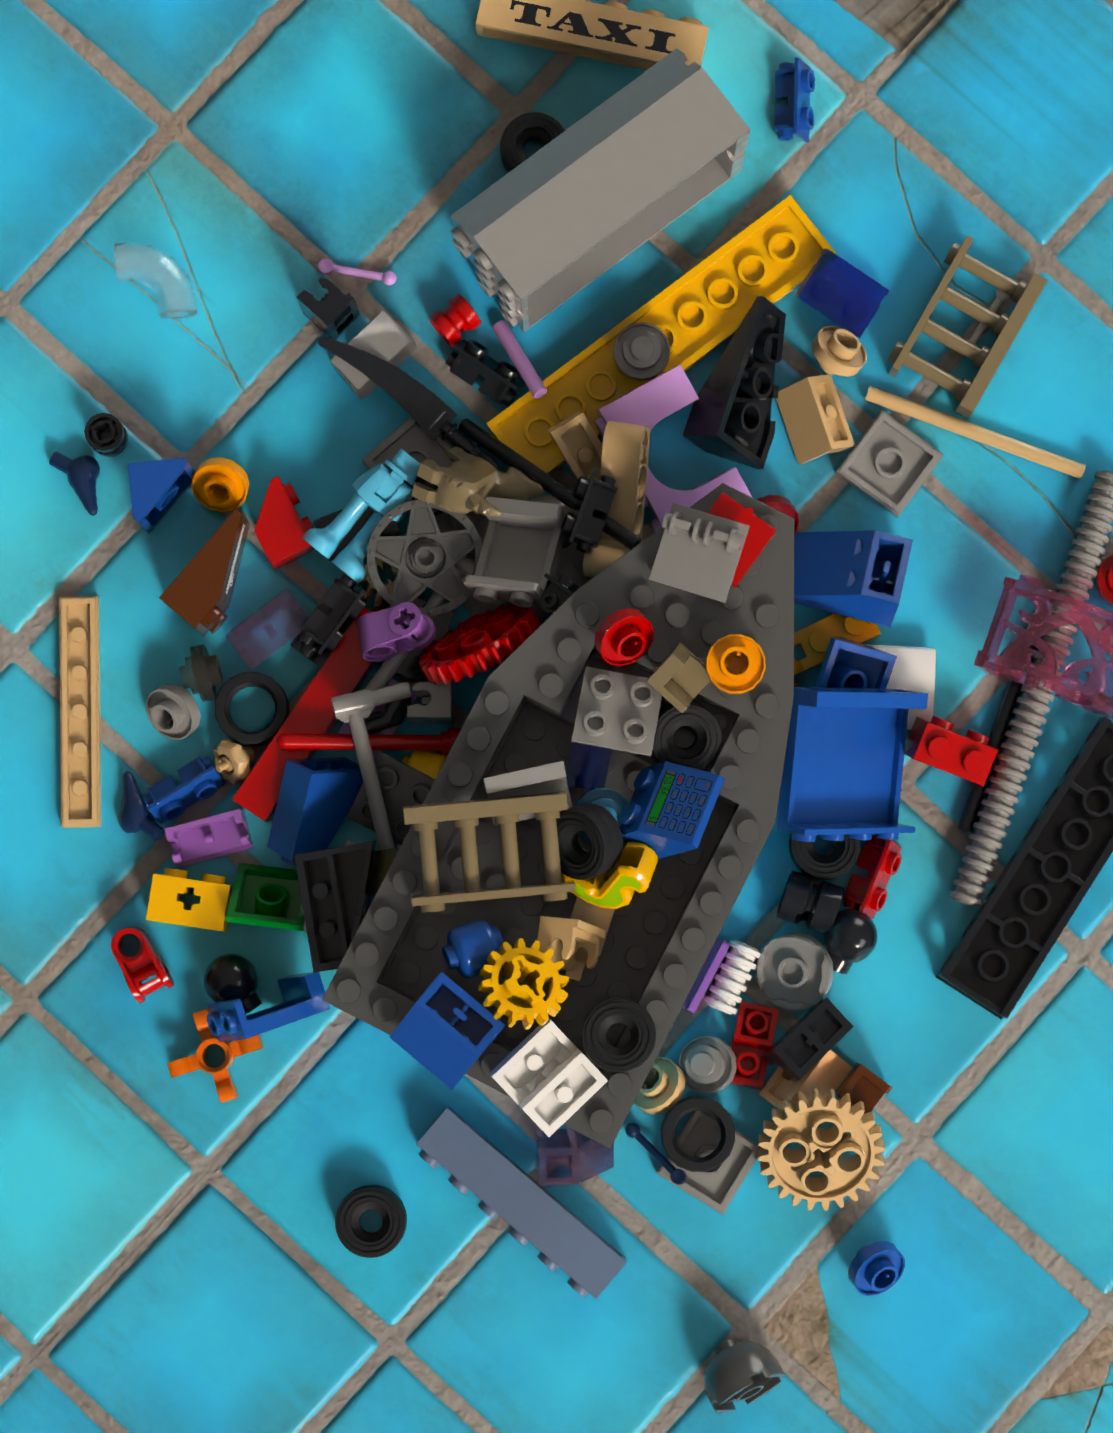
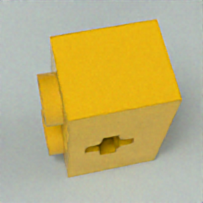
[146,868,233,932]

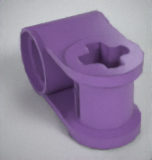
[357,602,436,662]

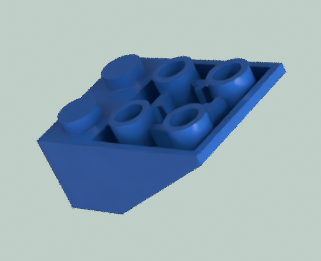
[794,530,913,627]

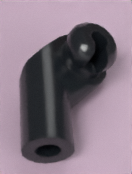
[364,684,412,734]

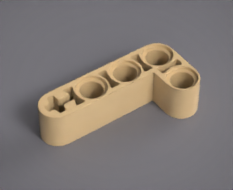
[583,421,650,578]

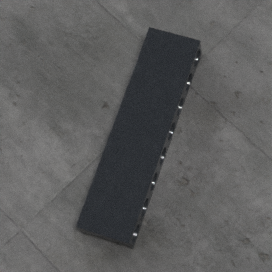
[936,716,1113,1020]

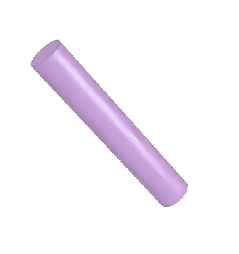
[492,320,547,399]

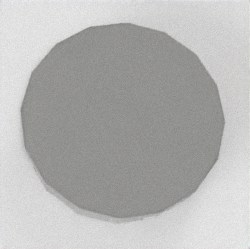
[756,932,834,1011]

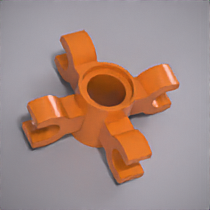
[167,1008,264,1103]

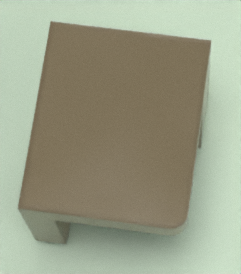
[646,642,710,713]

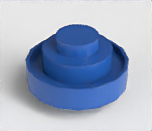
[848,1241,905,1296]

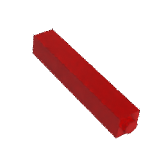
[232,606,381,823]

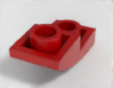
[730,1001,779,1091]

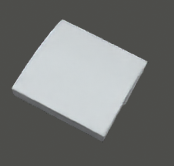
[864,644,936,730]
[489,1019,608,1137]

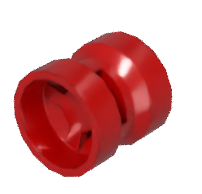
[428,293,482,347]

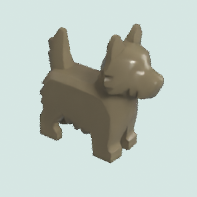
[411,446,545,516]

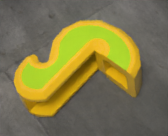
[562,842,658,909]

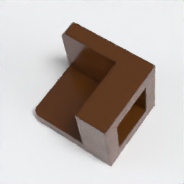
[835,1063,892,1114]

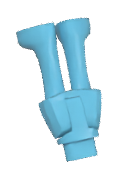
[301,448,420,583]

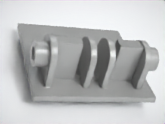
[649,503,750,603]
[571,667,662,756]

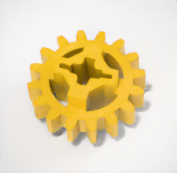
[478,938,569,1030]

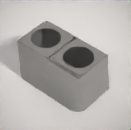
[330,311,417,399]

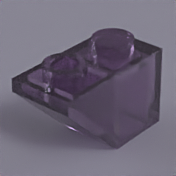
[535,1129,614,1185]

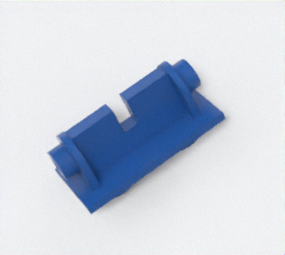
[774,57,815,142]
[142,756,226,825]

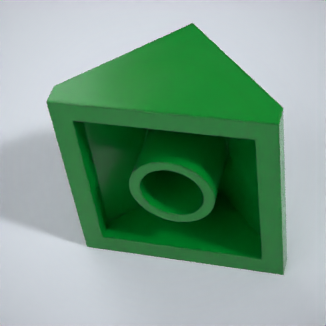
[225,863,307,932]

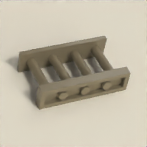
[887,235,1048,419]
[403,791,576,913]

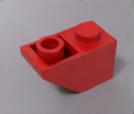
[254,476,316,570]

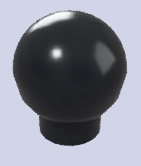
[823,909,878,974]
[204,954,262,1014]

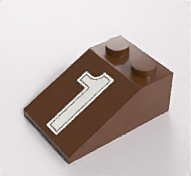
[159,509,250,636]

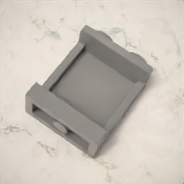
[463,496,566,608]

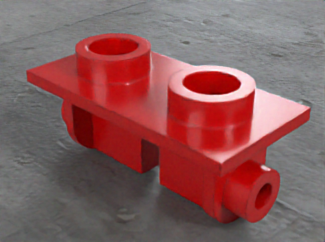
[843,835,902,919]

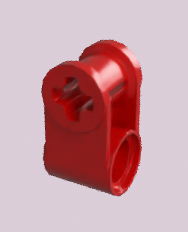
[111,927,174,1004]

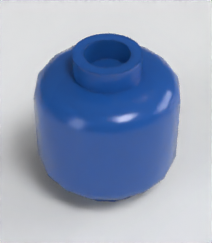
[442,919,504,978]

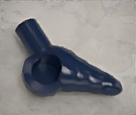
[49,451,100,516]
[117,771,165,841]

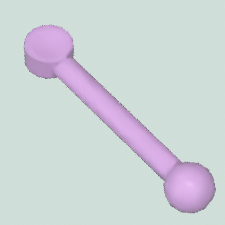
[318,258,397,286]

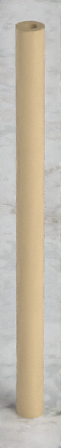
[865,386,1086,479]

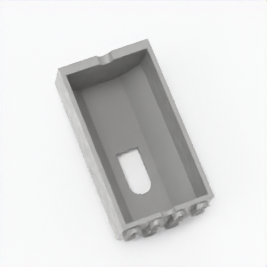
[450,48,750,333]

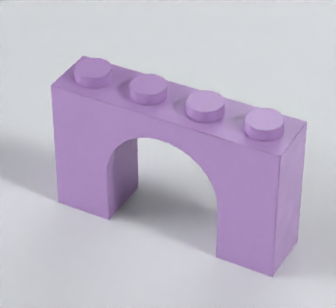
[594,364,752,533]

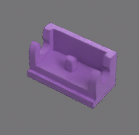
[164,809,254,868]

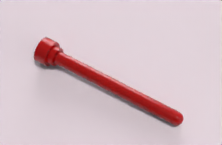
[277,728,462,755]

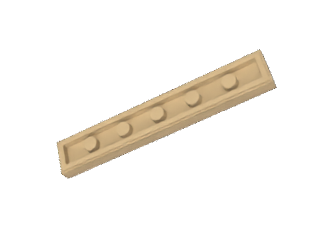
[59,596,102,828]

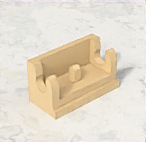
[537,916,606,971]

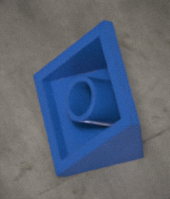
[128,458,195,534]
[815,636,897,689]

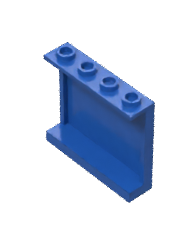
[776,687,928,842]

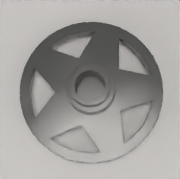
[366,499,482,616]

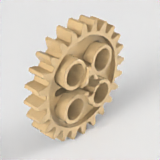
[757,1088,886,1211]

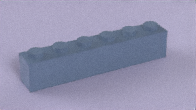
[416,1106,627,1298]

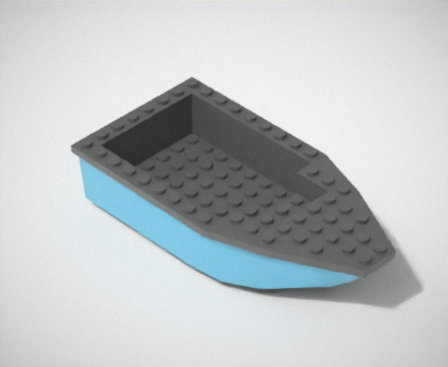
[322,483,794,1149]

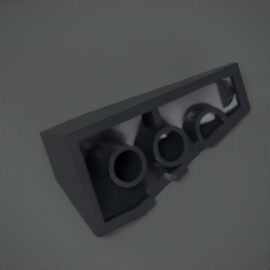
[683,296,786,469]

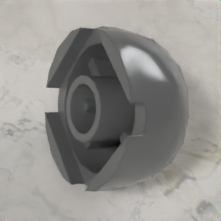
[704,1339,785,1414]

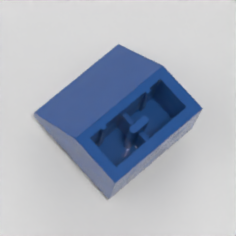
[389,972,505,1090]

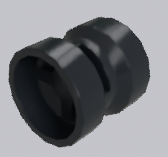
[84,413,128,457]

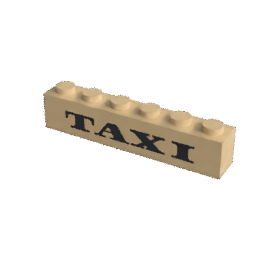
[475,0,709,71]

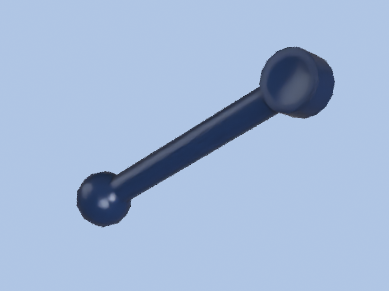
[625,1123,687,1185]

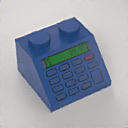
[620,761,725,859]

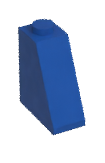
[267,757,363,865]

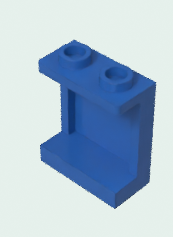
[207,972,330,1042]

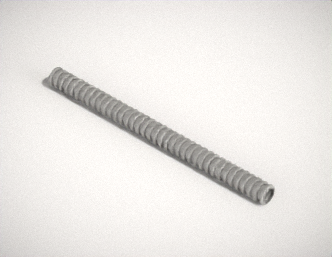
[949,470,1113,908]

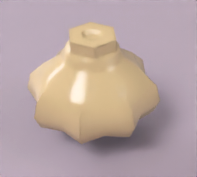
[213,738,255,785]

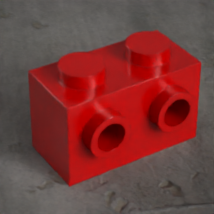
[904,716,998,786]

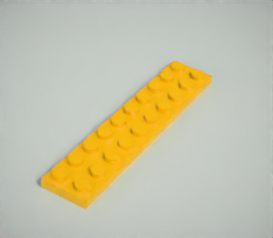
[486,195,837,474]

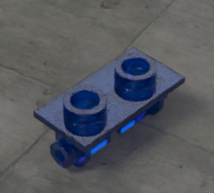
[566,742,612,790]

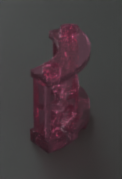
[974,575,1113,718]

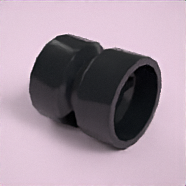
[776,870,844,934]

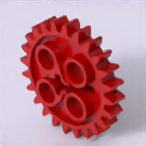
[419,603,541,685]

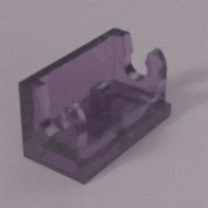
[225,588,309,670]

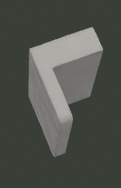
[483,761,572,826]

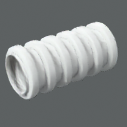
[704,940,761,1015]

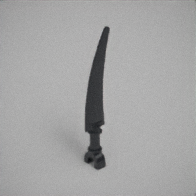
[318,337,498,468]

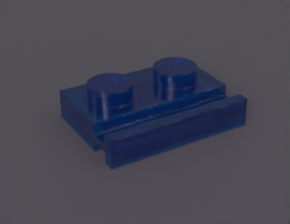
[795,249,889,338]

